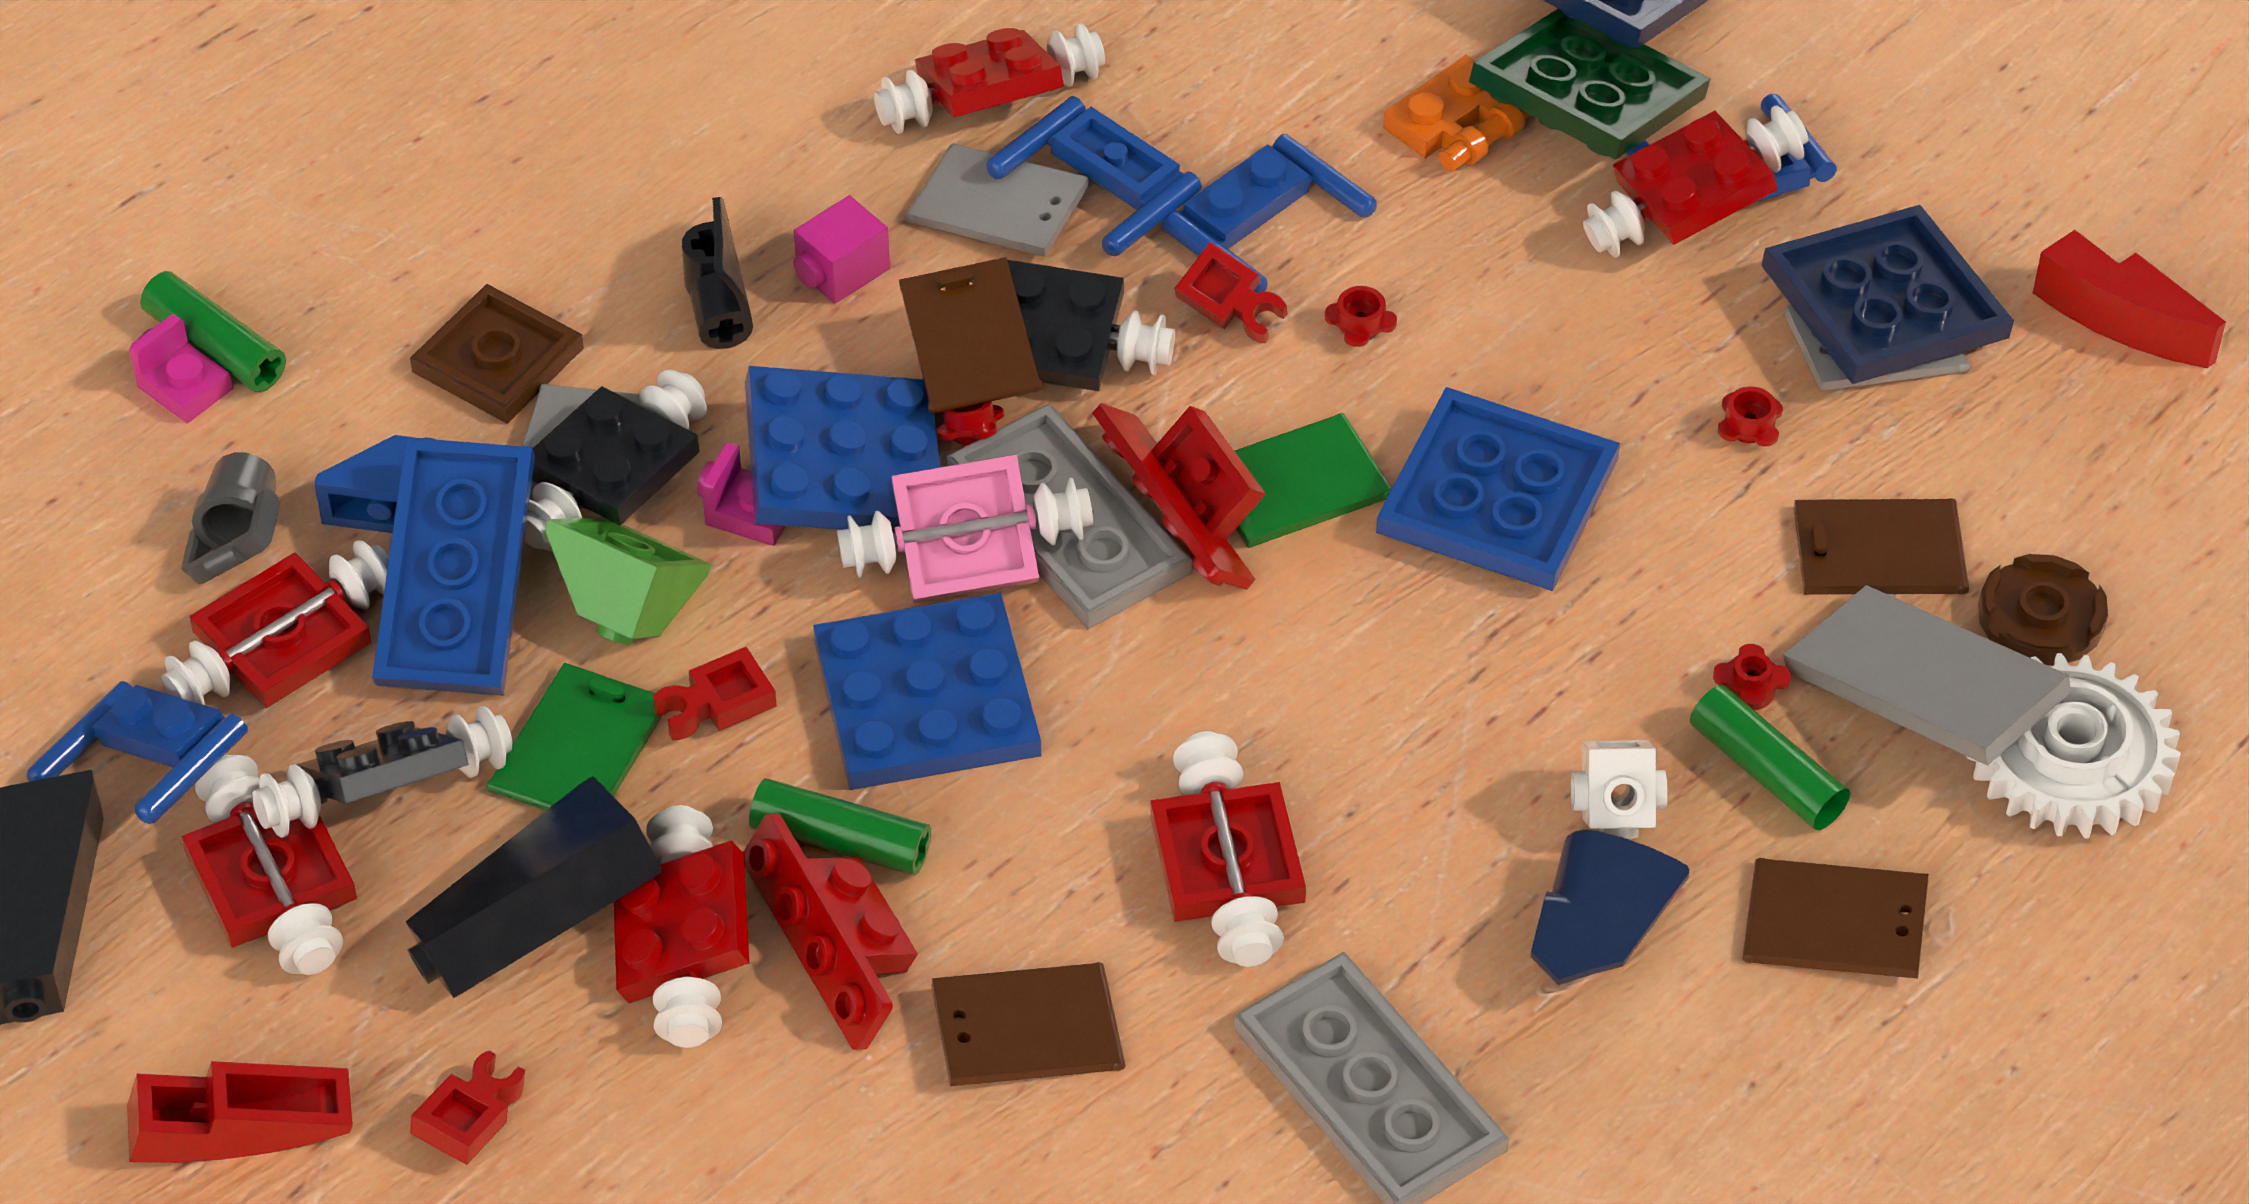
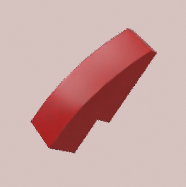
[2032,230,2226,368]
[127,1061,353,1163]

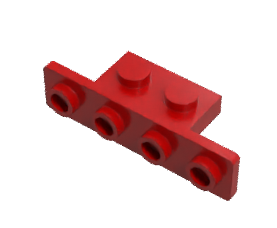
[1092,403,1266,590]
[743,814,918,1050]

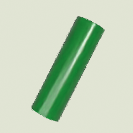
[140,271,286,392]
[1690,685,1851,830]
[749,778,931,876]

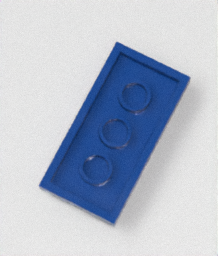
[372,437,535,696]

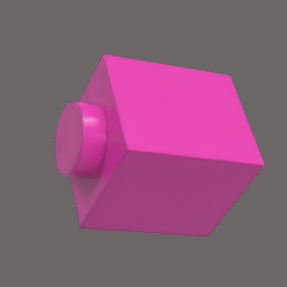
[793,195,890,304]

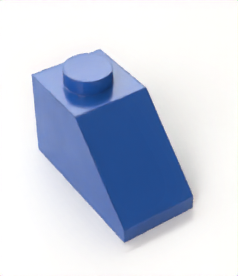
[314,435,437,533]

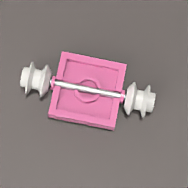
[837,455,1093,603]

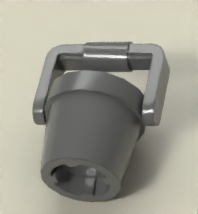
[181,452,280,584]

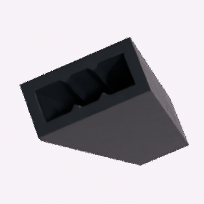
[0,770,104,1025]
[405,776,663,998]

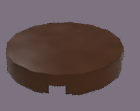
[1978,554,2108,666]

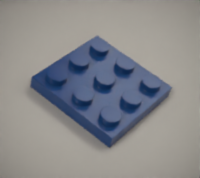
[745,366,940,533]
[1376,387,1620,591]
[813,593,1041,790]

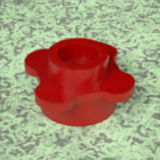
[1325,286,1397,347]
[1718,386,1783,447]
[937,401,1004,445]
[1713,644,1791,710]

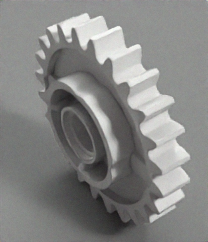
[1967,653,2181,838]

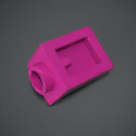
[129,314,233,424]
[697,442,785,546]

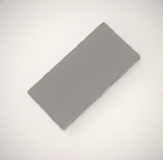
[947,403,1192,629]
[1783,585,2071,766]
[1234,952,1509,1204]

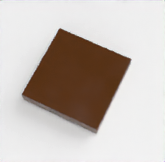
[410,284,584,424]

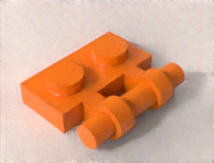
[1383,55,1532,172]

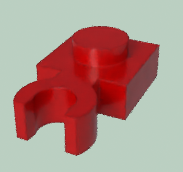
[1174,242,1288,343]
[653,646,777,740]
[410,1050,525,1165]

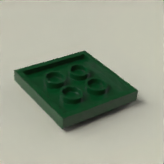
[1469,9,1711,160]

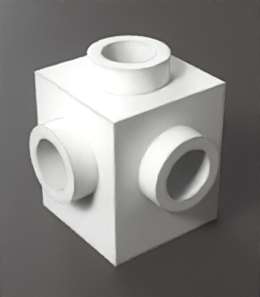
[1571,740,1667,839]

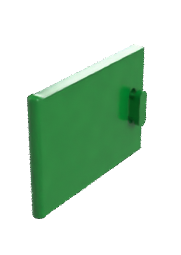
[1234,413,1392,548]
[486,663,662,811]

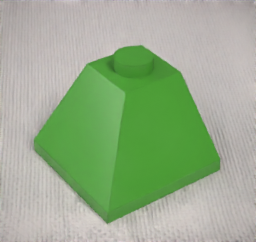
[545,517,712,645]

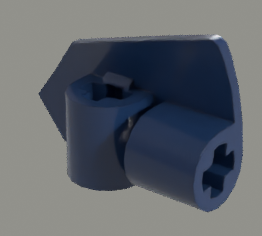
[1531,830,1689,985]

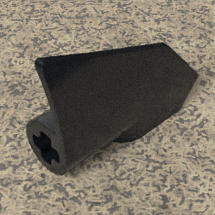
[682,197,753,349]

